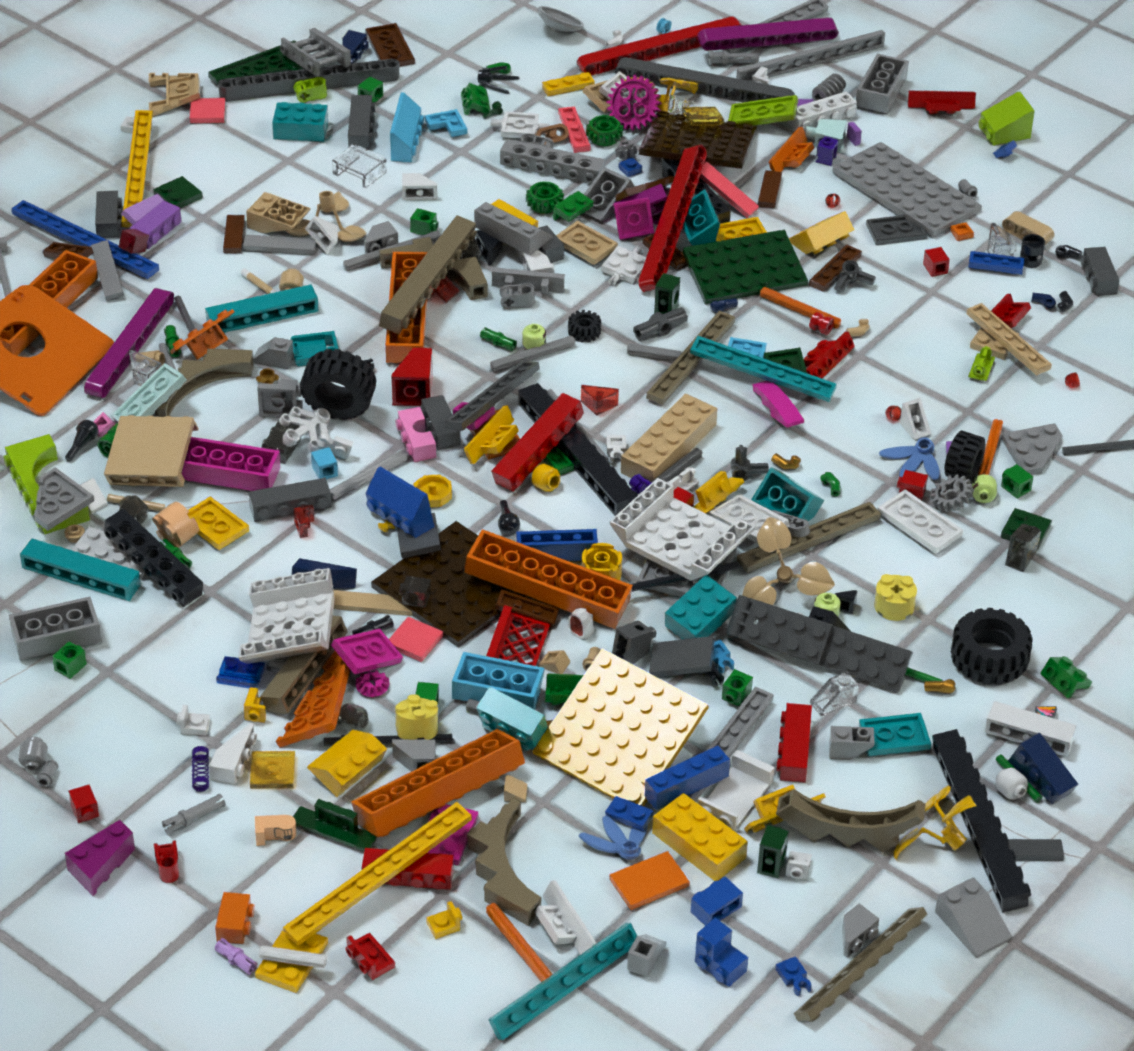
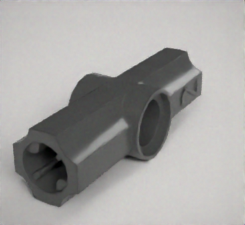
[633,307,688,341]

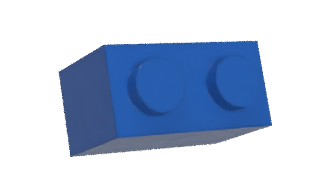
[690,876,743,926]

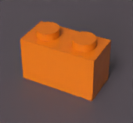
[215,892,255,944]

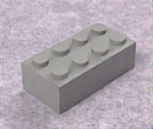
[856,53,909,113]
[9,597,102,660]

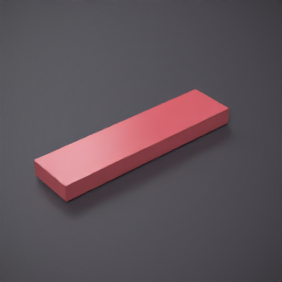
[558,106,591,153]
[699,161,759,218]

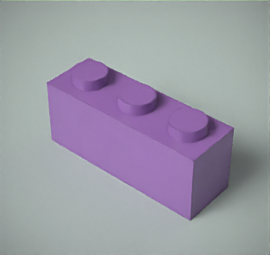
[130,200,182,249]

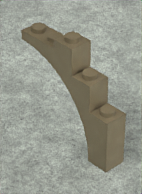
[379,237,488,300]
[155,349,254,417]
[776,789,926,853]
[467,798,541,926]

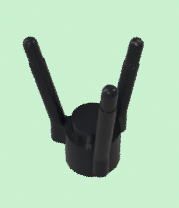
[478,66,519,94]

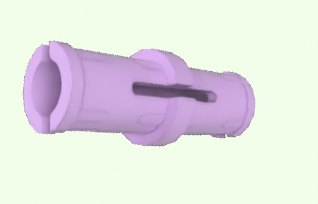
[214,938,258,975]

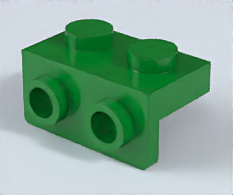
[461,82,490,115]
[553,191,594,222]
[1041,656,1092,698]
[545,673,584,705]

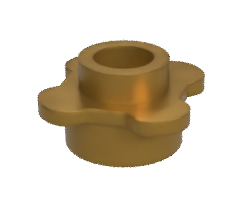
[256,368,279,384]

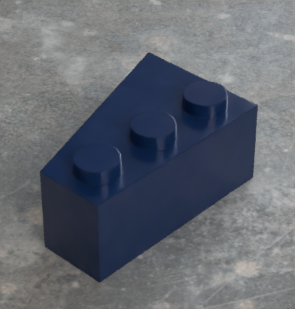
[1008,733,1079,804]

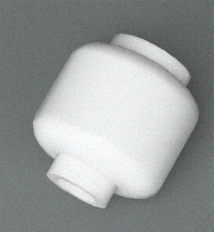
[995,768,1028,800]

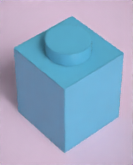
[311,447,338,479]

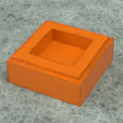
[950,222,974,241]

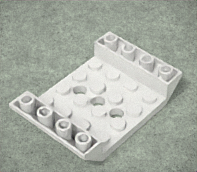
[610,478,755,581]
[238,568,335,664]

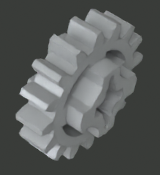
[930,475,974,512]

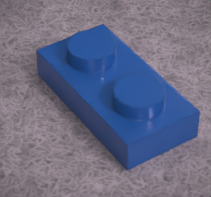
[605,796,654,832]

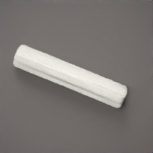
[259,945,327,968]

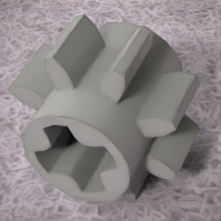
[615,141,637,161]

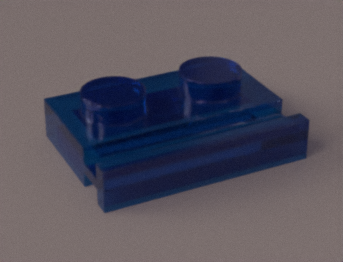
[216,656,265,688]

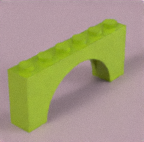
[3,434,90,535]

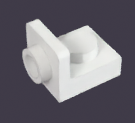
[752,66,769,84]
[177,705,210,736]
[785,851,812,880]

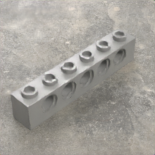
[500,139,605,184]

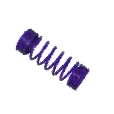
[192,746,209,792]

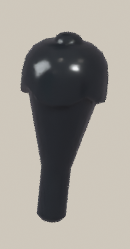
[65,419,99,461]
[498,500,521,536]

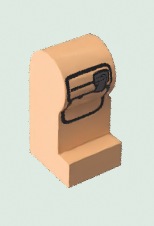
[255,815,297,846]

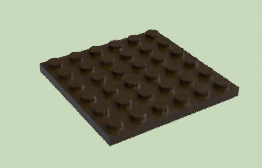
[639,112,757,169]
[371,521,527,648]

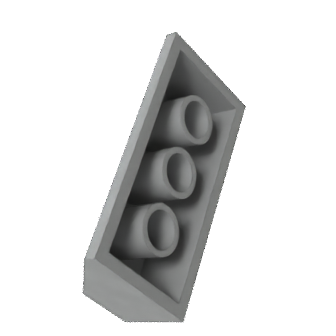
[474,202,553,255]

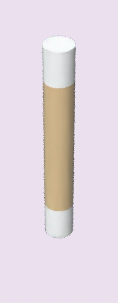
[241,268,277,294]

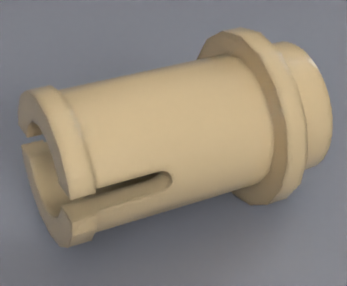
[582,647,601,671]

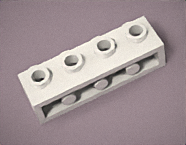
[787,91,857,132]
[985,701,1077,757]

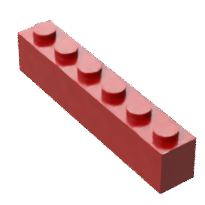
[491,393,584,492]

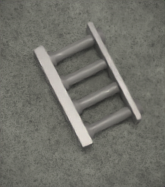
[280,28,351,77]

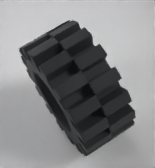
[568,310,601,342]

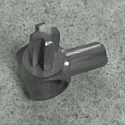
[834,260,876,293]
[730,445,769,481]

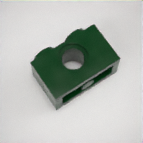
[654,273,680,314]
[757,825,789,879]

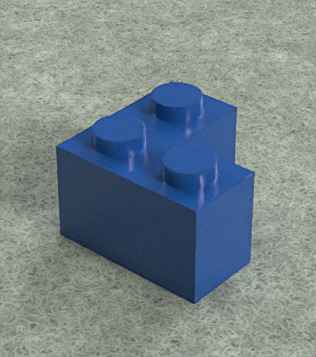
[695,918,748,987]

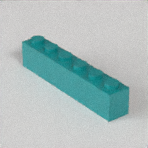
[205,284,319,333]
[20,538,141,601]

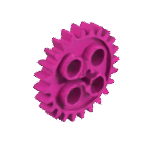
[606,75,662,131]

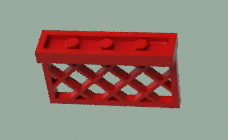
[486,605,550,666]

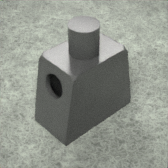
[612,621,657,664]

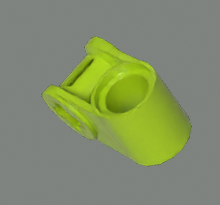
[293,77,327,103]

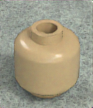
[279,269,304,291]

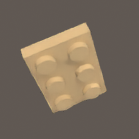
[556,221,618,265]

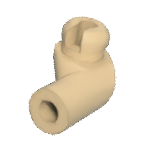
[846,319,870,337]

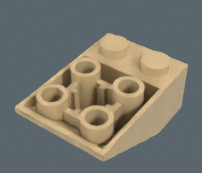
[246,192,311,233]

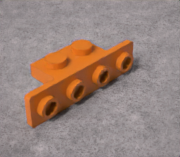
[769,127,814,172]
[170,309,235,360]

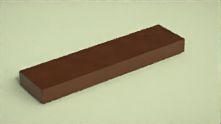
[615,176,674,202]
[809,244,862,292]

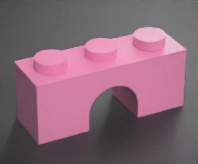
[395,407,436,462]

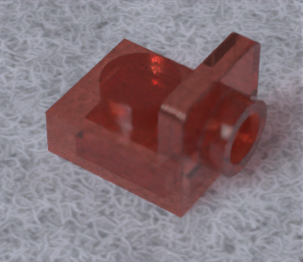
[431,277,460,303]
[294,505,314,538]

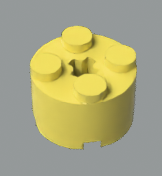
[874,574,917,621]
[395,694,438,740]

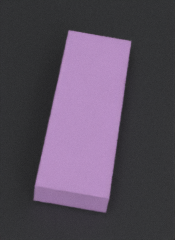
[121,194,163,225]

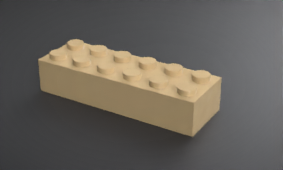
[621,393,718,482]

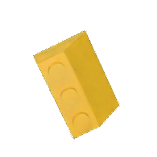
[789,211,854,254]
[307,729,387,797]

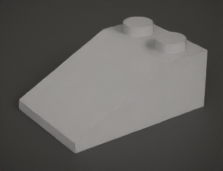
[584,167,635,222]
[935,877,1012,958]

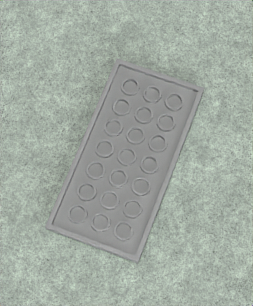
[832,142,982,237]

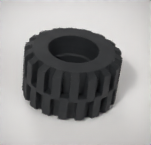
[944,430,986,482]

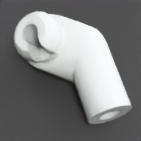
[605,30,623,48]

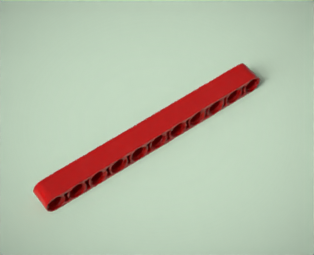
[577,16,742,76]
[638,144,707,292]

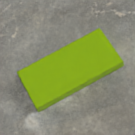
[728,95,798,125]

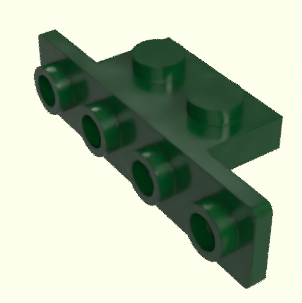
[293,799,377,851]

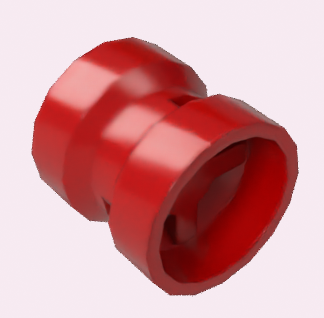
[809,312,834,335]

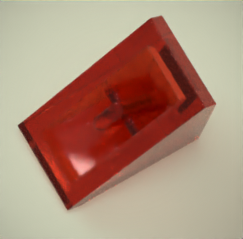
[581,385,619,416]

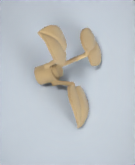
[284,191,367,242]
[742,517,835,605]

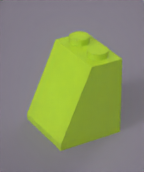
[978,92,1035,146]

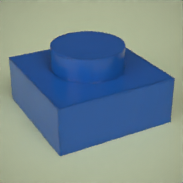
[993,140,1017,159]
[618,158,642,177]

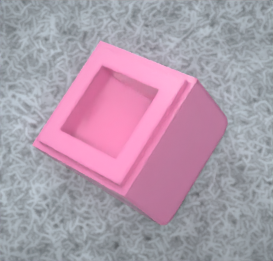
[93,412,116,437]

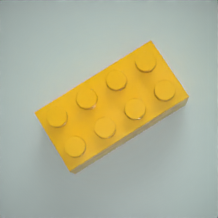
[652,793,748,881]

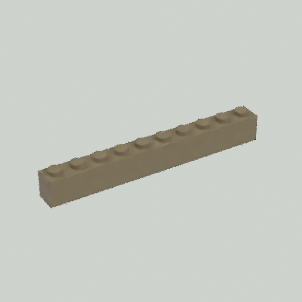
[379,215,477,334]

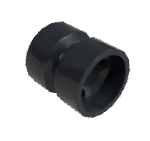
[1020,234,1045,268]

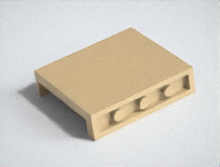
[104,415,199,487]

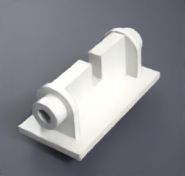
[667,467,700,491]

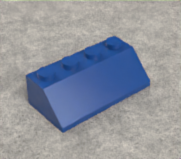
[365,466,435,538]

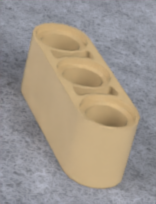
[1002,211,1055,245]

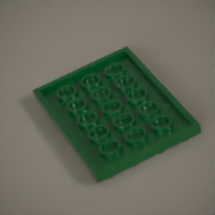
[682,229,808,304]

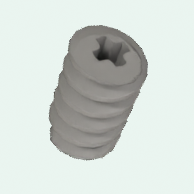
[812,73,846,101]

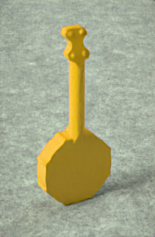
[378,474,452,532]

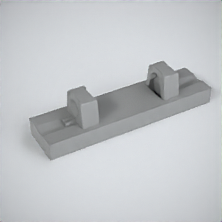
[492,267,565,295]

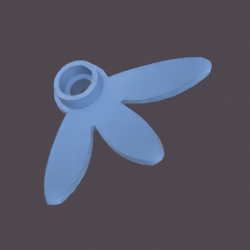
[879,437,940,480]
[579,816,648,860]

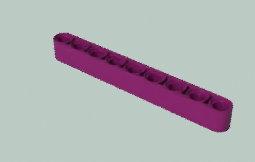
[698,18,839,51]
[84,288,174,398]

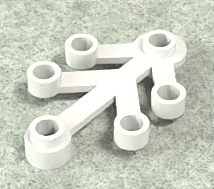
[279,406,331,452]

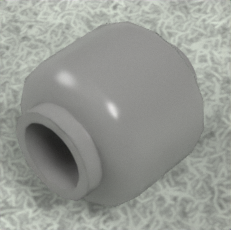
[19,737,48,771]

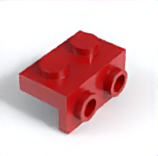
[991,294,1031,328]
[345,932,395,980]

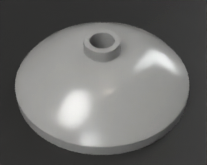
[537,6,584,33]

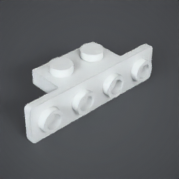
[535,881,596,955]

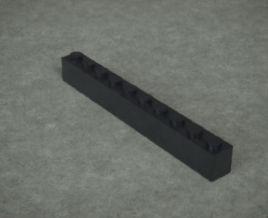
[518,383,638,516]
[932,729,1031,913]

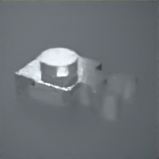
[667,95,695,115]

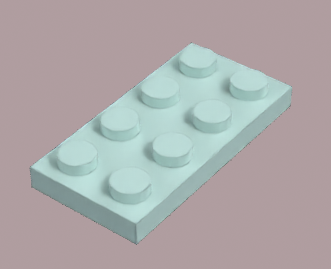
[110,363,187,423]

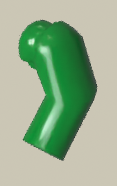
[486,62,511,74]
[820,472,840,497]

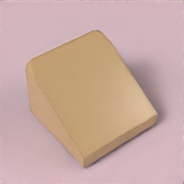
[539,650,570,674]
[504,775,528,802]

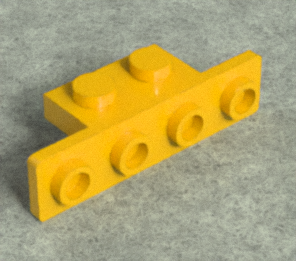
[464,406,519,464]
[693,471,744,514]
[744,784,826,833]

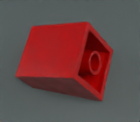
[391,348,433,406]

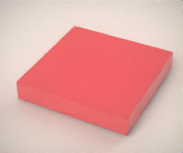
[190,98,225,123]
[389,617,443,662]

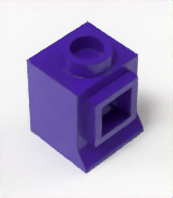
[815,137,838,166]

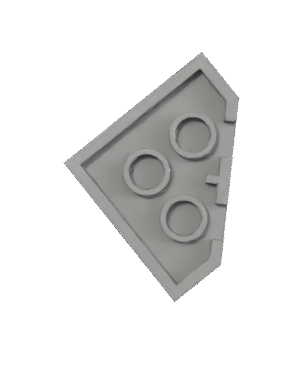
[1001,423,1063,475]
[34,467,94,531]

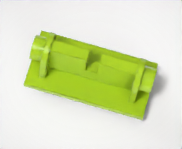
[968,346,995,381]

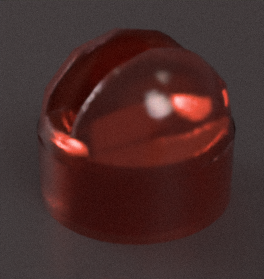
[825,193,841,208]
[1065,372,1080,388]
[885,405,901,421]

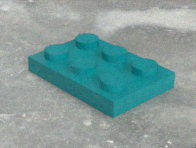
[859,713,931,756]

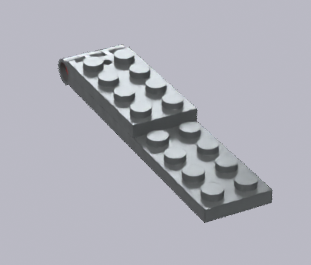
[726,595,913,692]

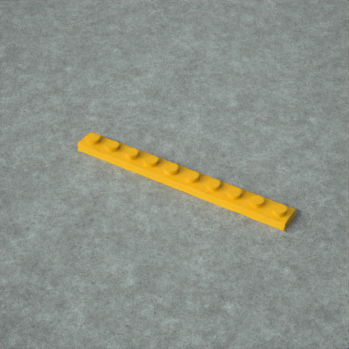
[122,110,153,228]
[283,802,472,946]

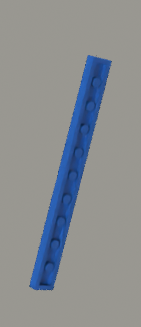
[11,200,159,279]

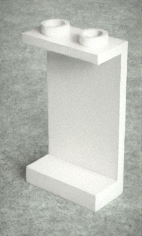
[698,750,775,831]

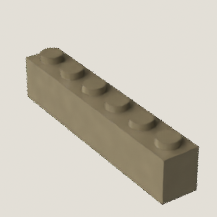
[260,616,348,714]

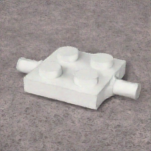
[491,111,549,138]
[601,245,646,286]

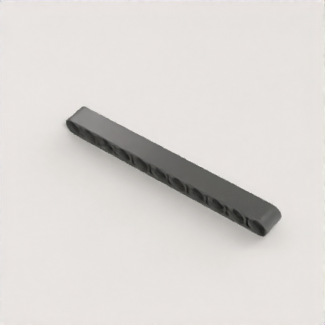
[615,57,795,102]
[218,59,400,102]

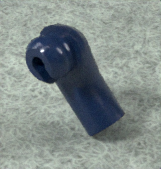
[1031,292,1056,309]
[710,298,738,313]

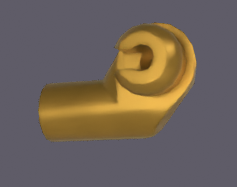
[771,453,801,469]
[924,679,956,694]

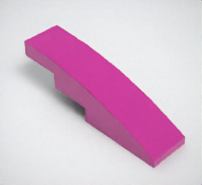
[752,380,804,427]

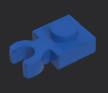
[775,956,811,996]

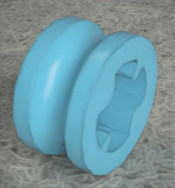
[656,18,672,34]

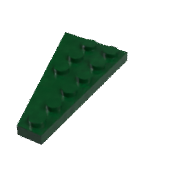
[208,40,305,85]

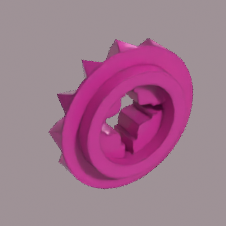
[356,670,389,697]

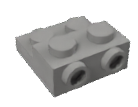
[257,379,303,418]

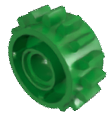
[586,115,623,146]
[526,181,564,214]

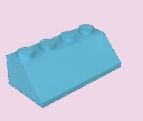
[390,92,424,162]
[452,652,544,710]

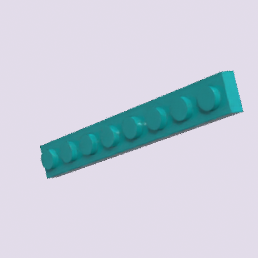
[690,336,837,402]
[488,923,637,1040]

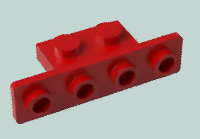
[908,90,976,114]
[804,331,855,378]

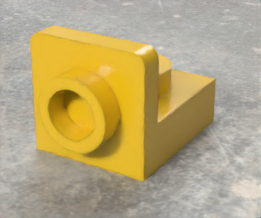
[244,687,266,723]
[426,901,463,939]

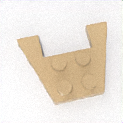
[149,73,200,116]

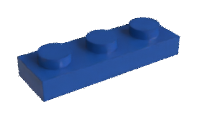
[968,251,1024,275]

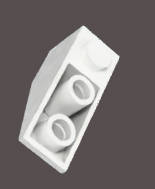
[209,723,257,785]

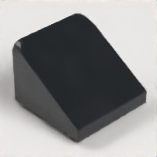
[835,590,858,614]

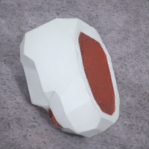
[568,608,595,639]

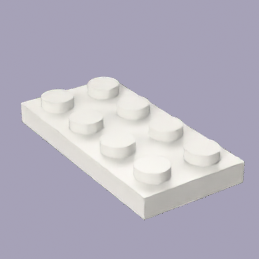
[878,490,963,554]
[709,494,790,544]
[72,527,146,580]

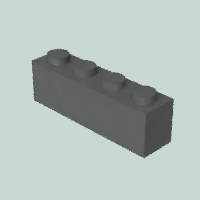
[348,95,375,150]
[248,477,332,522]

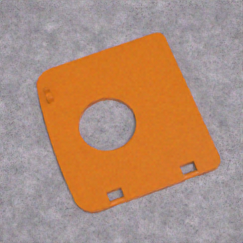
[0,285,114,416]

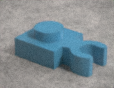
[713,640,734,674]

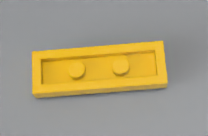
[542,72,595,97]

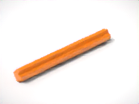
[760,287,841,329]
[977,419,1003,476]
[486,903,552,982]

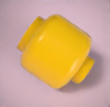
[532,464,560,492]

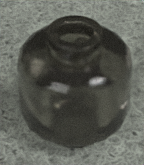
[119,495,148,524]
[337,703,369,731]

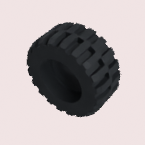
[300,349,377,420]
[951,608,1033,685]

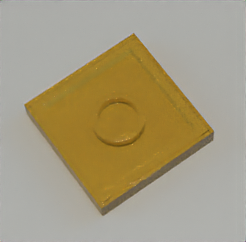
[682,107,724,126]
[250,751,295,789]

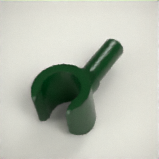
[482,101,503,119]

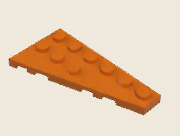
[275,651,350,748]

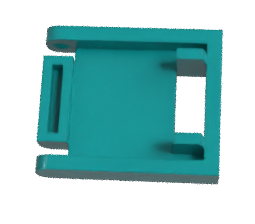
[290,331,339,366]

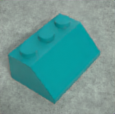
[683,189,720,246]
[751,467,825,521]

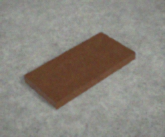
[365,23,415,67]

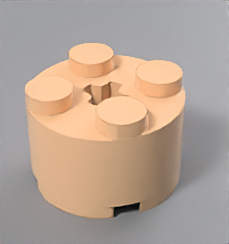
[152,502,199,548]

